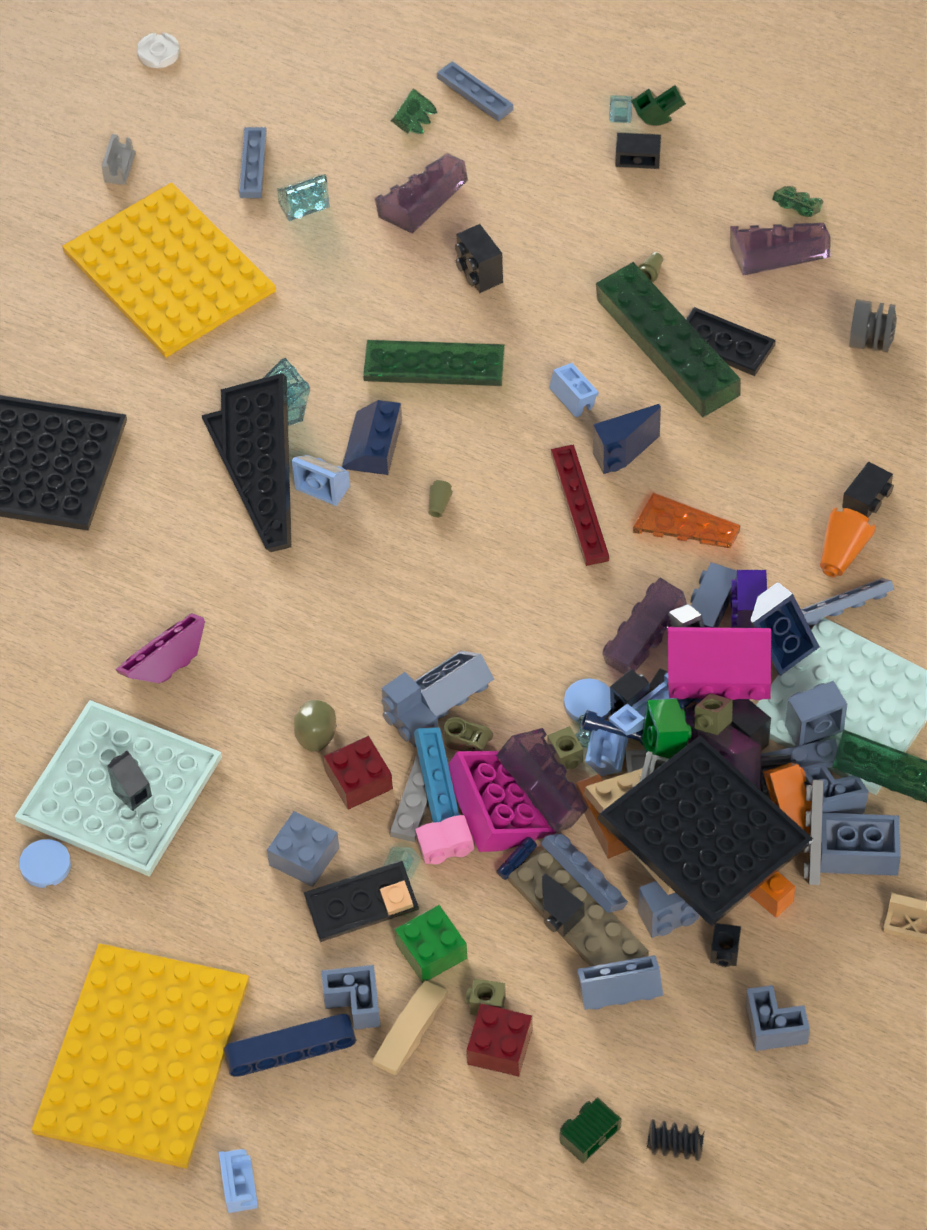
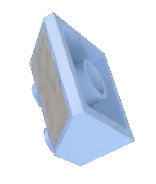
[292,455,350,506]

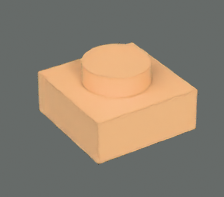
[380,881,413,915]

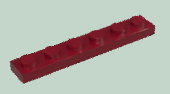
[551,444,609,566]

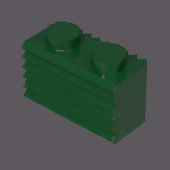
[560,1097,622,1163]

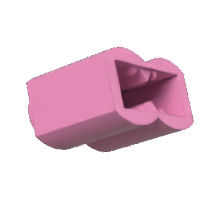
[415,815,474,864]

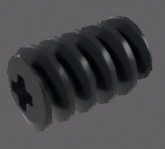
[647,1119,705,1161]

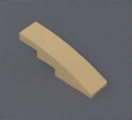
[372,980,448,1075]

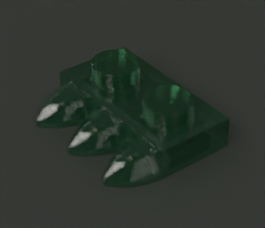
[391,88,437,134]
[772,186,823,217]

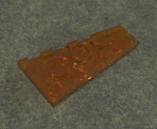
[633,493,741,549]

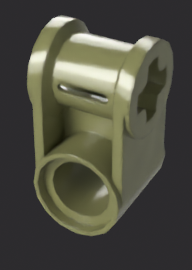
[444,717,493,751]

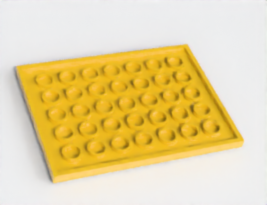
[62,182,276,358]
[31,943,250,1169]

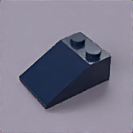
[593,404,661,474]

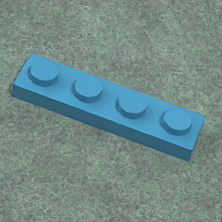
[413,728,459,823]

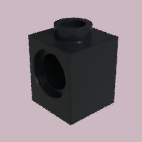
[710,923,741,967]

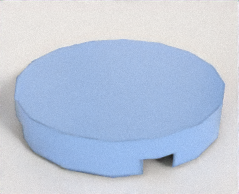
[564,678,611,722]
[19,839,71,888]

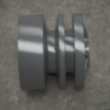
[849,299,897,353]

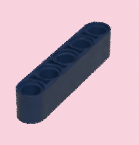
[223,1014,356,1077]

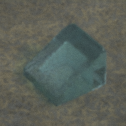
[609,95,632,123]
[383,847,421,879]

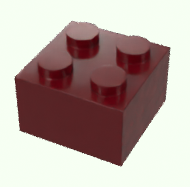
[324,736,393,810]
[466,1004,533,1077]

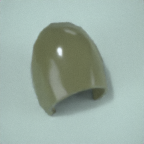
[294,700,337,752]

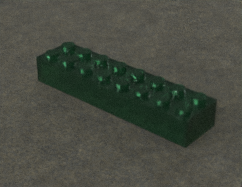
[596,262,741,418]

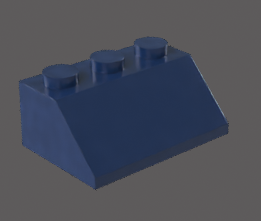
[342,400,402,475]
[750,582,820,676]

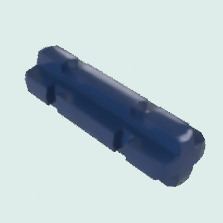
[497,837,537,880]

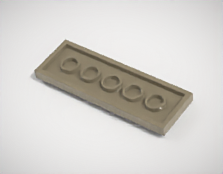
[508,849,649,967]

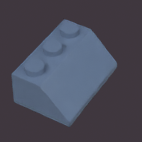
[415,651,494,719]
[820,813,901,876]

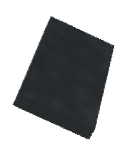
[673,307,776,376]
[304,860,419,942]

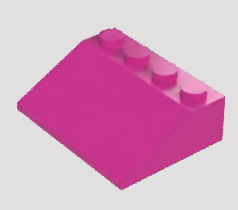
[668,627,771,700]
[448,751,556,852]

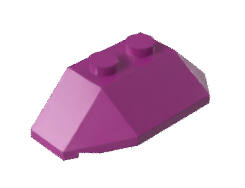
[115,613,205,683]

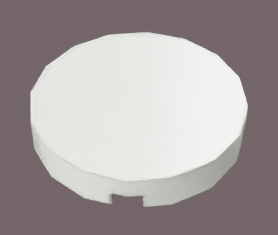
[137,33,180,68]

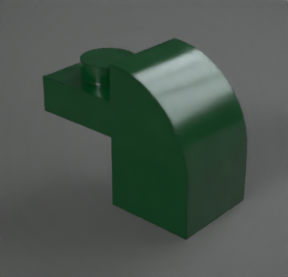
[631,85,686,126]

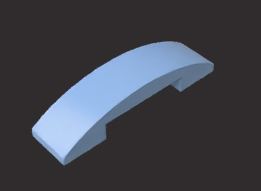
[609,673,680,735]

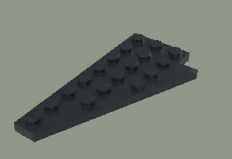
[202,373,292,552]

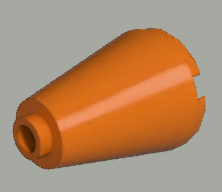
[820,508,876,578]

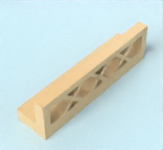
[883,893,927,943]

